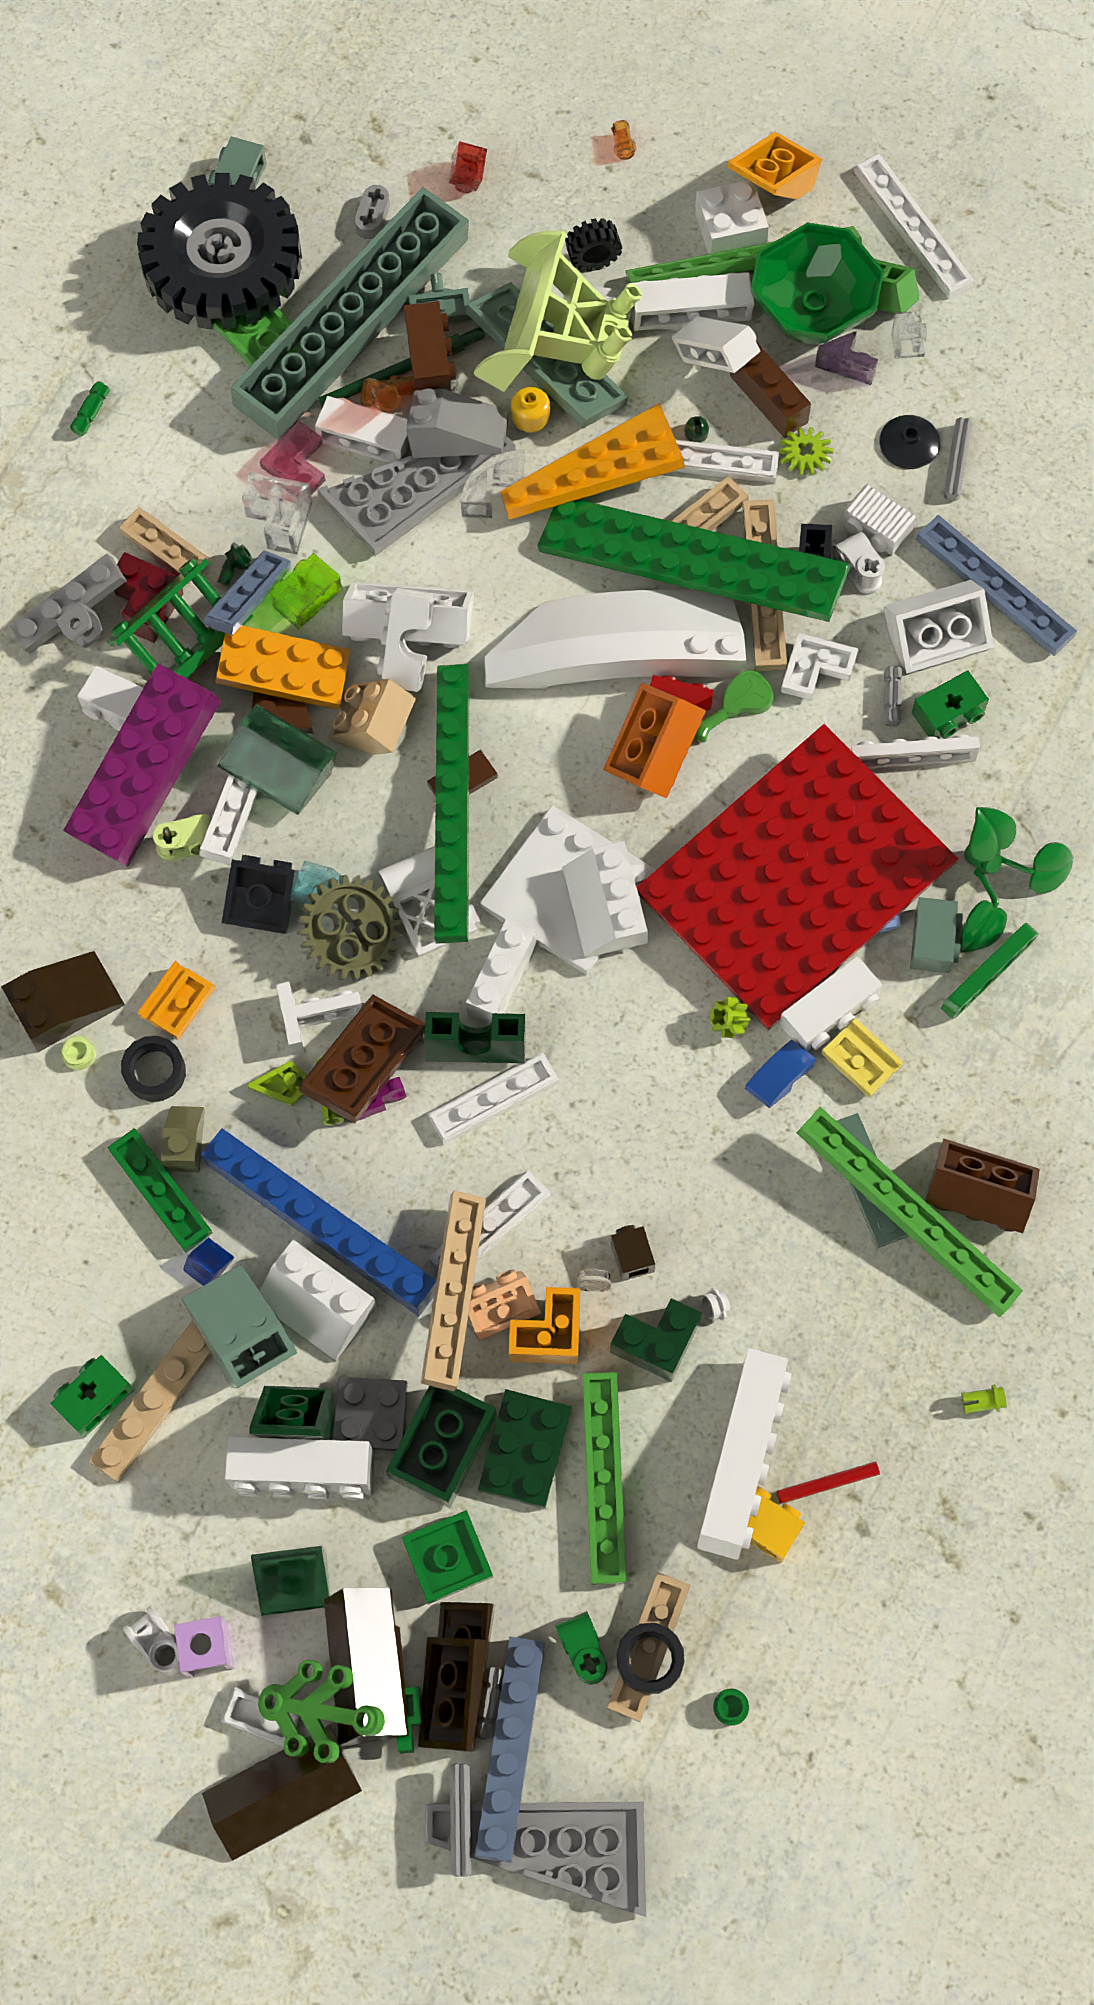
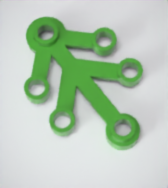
[258,1660,385,1763]

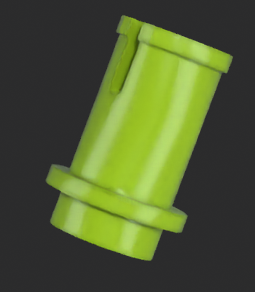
[961,1384,1007,1415]

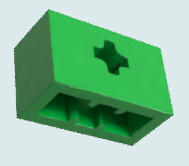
[911,670,989,739]
[50,1355,135,1438]

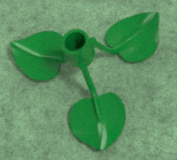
[960,807,1074,952]

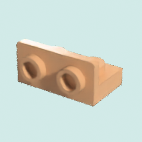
[468,1269,541,1341]

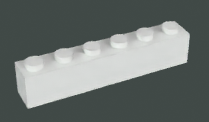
[696,1348,792,1560]

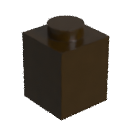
[611,1225,655,1281]

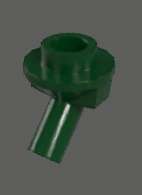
[217,542,252,586]

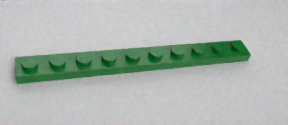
[434,664,470,944]

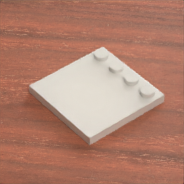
[480,805,656,975]

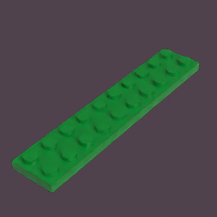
[537,499,850,622]

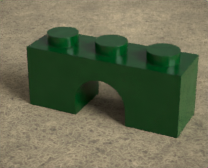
[424,1012,526,1063]

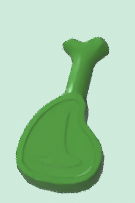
[695,670,774,742]

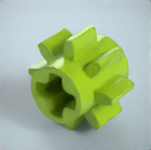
[709,997,750,1038]

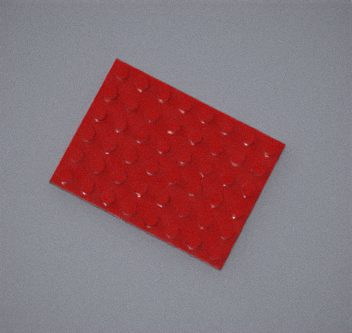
[637,724,959,1031]

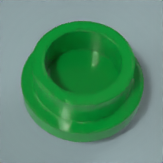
[713,1688,749,1726]

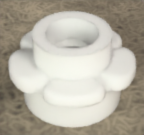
[701,1288,730,1321]

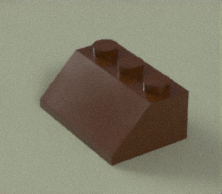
[925,1138,1040,1234]

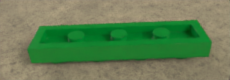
[107,1128,213,1253]

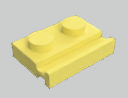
[821,1018,904,1098]

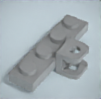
[10,553,126,653]

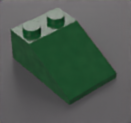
[249,1386,333,1440]

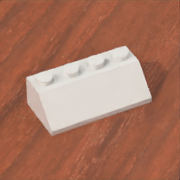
[342,582,474,648]

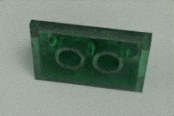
[218,704,337,815]

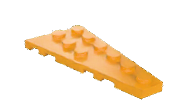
[500,403,685,520]

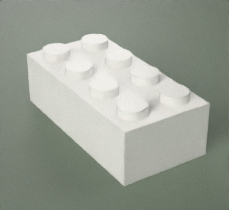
[225,1437,374,1501]

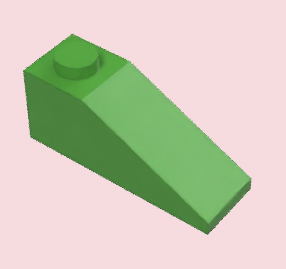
[875,259,919,315]

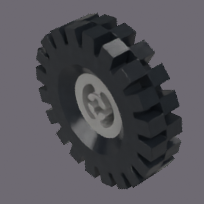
[137,173,302,330]

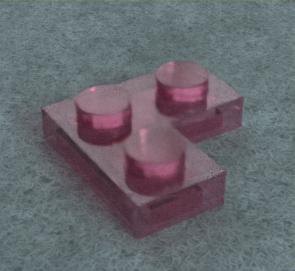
[259,420,326,501]

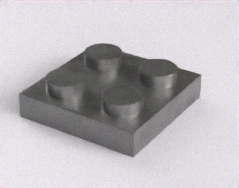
[333,1377,408,1451]

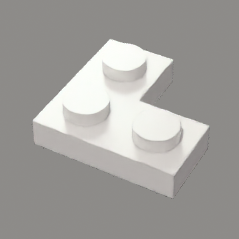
[781,633,858,700]

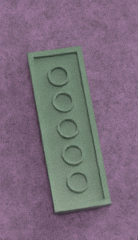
[465,282,629,428]

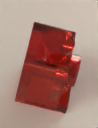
[449,141,487,193]

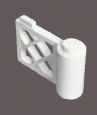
[378,846,480,958]

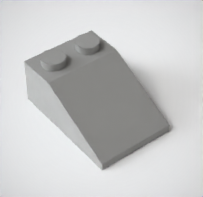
[406,389,509,458]

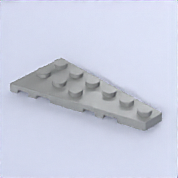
[317,436,516,556]
[425,1802,646,1917]

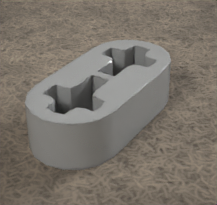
[355,185,390,239]

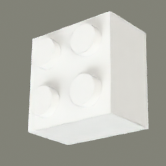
[695,180,769,254]

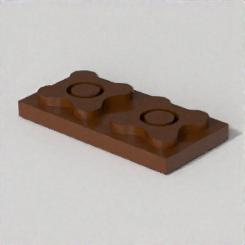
[299,994,425,1123]

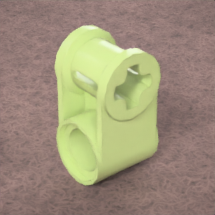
[153,814,212,861]

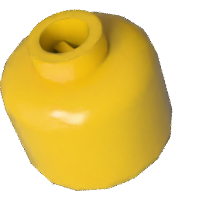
[511,387,550,433]

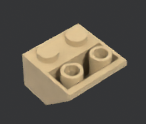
[328,678,416,755]

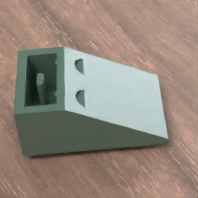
[181,1264,297,1388]

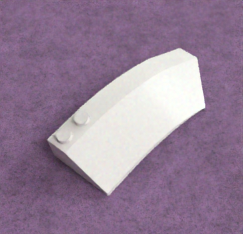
[484,590,746,689]

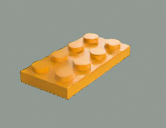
[215,625,351,710]

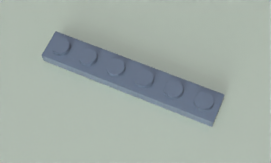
[916,515,1077,656]
[475,1637,545,1863]

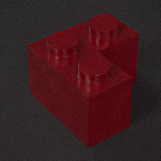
[114,552,184,643]

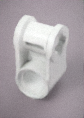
[832,532,885,594]
[123,1606,180,1676]

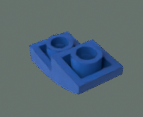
[745,1039,816,1108]

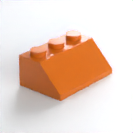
[603,683,706,798]

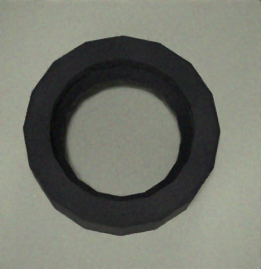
[121,1036,186,1102]
[616,1623,685,1694]

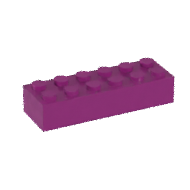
[63,663,221,867]

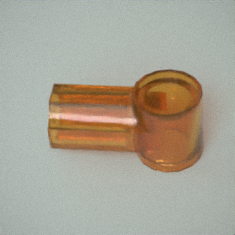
[360,378,402,413]

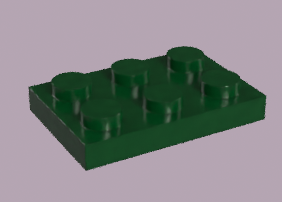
[478,1389,572,1509]

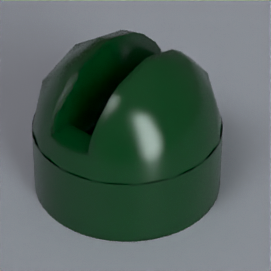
[685,416,709,443]

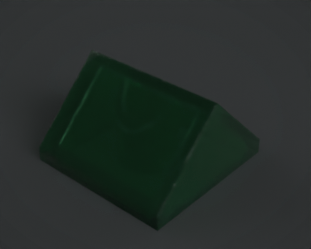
[251,1546,331,1616]

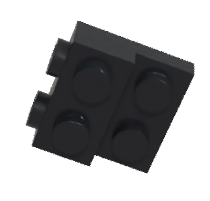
[221,854,299,934]

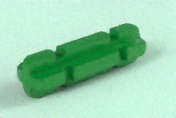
[70,381,110,436]

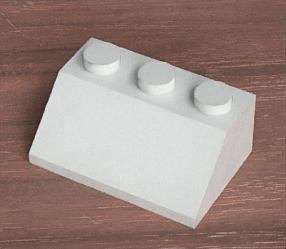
[884,580,994,674]
[562,841,648,958]
[260,1240,377,1361]

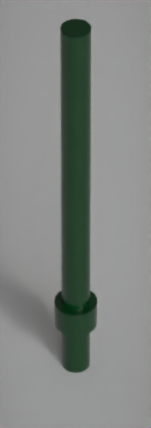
[318,327,485,408]

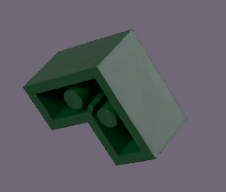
[610,1298,702,1382]

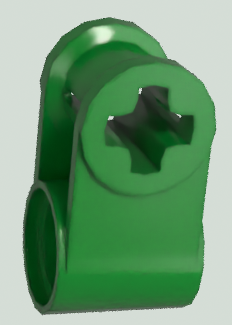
[555,1611,608,1685]

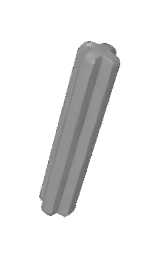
[944,417,972,501]
[450,1763,471,1877]

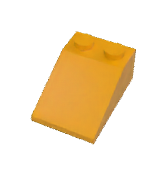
[726,131,823,200]

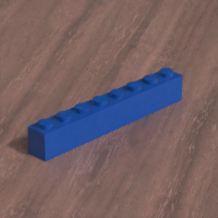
[201,1128,437,1317]

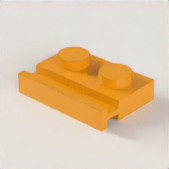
[137,961,215,1040]

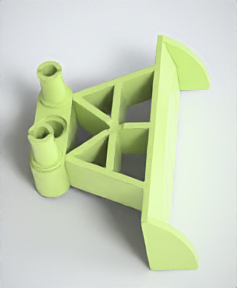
[474,231,642,392]

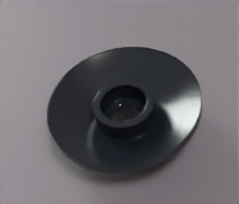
[879,415,940,469]

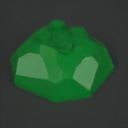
[750,222,884,344]

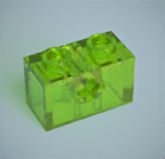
[270,553,342,630]

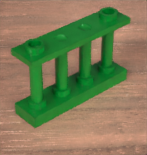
[106,558,254,678]

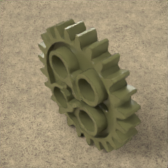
[297,875,402,981]

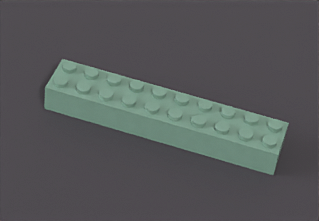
[231,187,469,440]

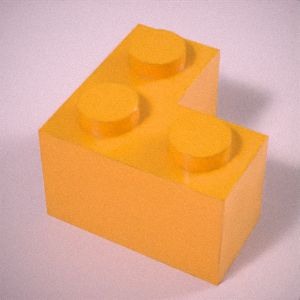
[509,1287,580,1365]

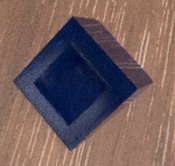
[183,1237,234,1286]

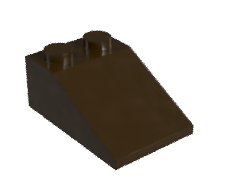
[1,951,125,1052]

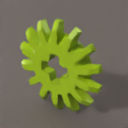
[779,427,833,476]

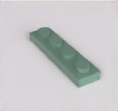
[837,1113,909,1249]

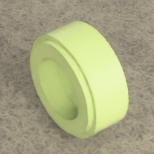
[61,1036,96,1070]

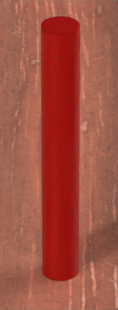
[776,1461,880,1504]

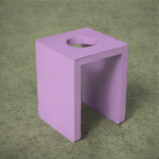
[174,1616,235,1678]

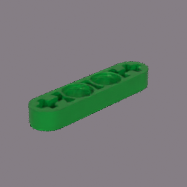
[941,923,1039,1020]

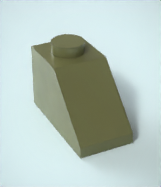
[160,1106,205,1172]

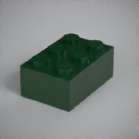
[386,1386,497,1508]

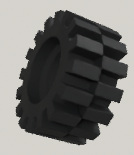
[565,218,622,272]

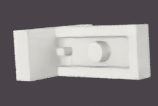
[276,981,362,1055]

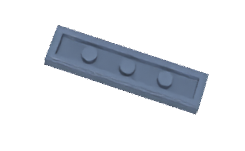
[204,550,291,635]

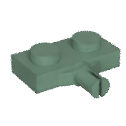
[409,272,472,323]

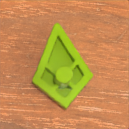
[248,1060,307,1107]

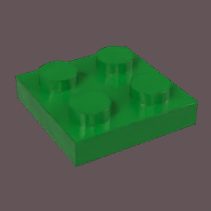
[402,1510,493,1605]

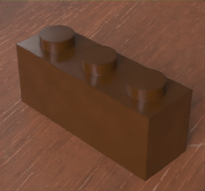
[404,301,456,391]
[730,341,811,438]

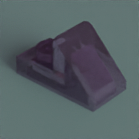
[815,331,878,385]

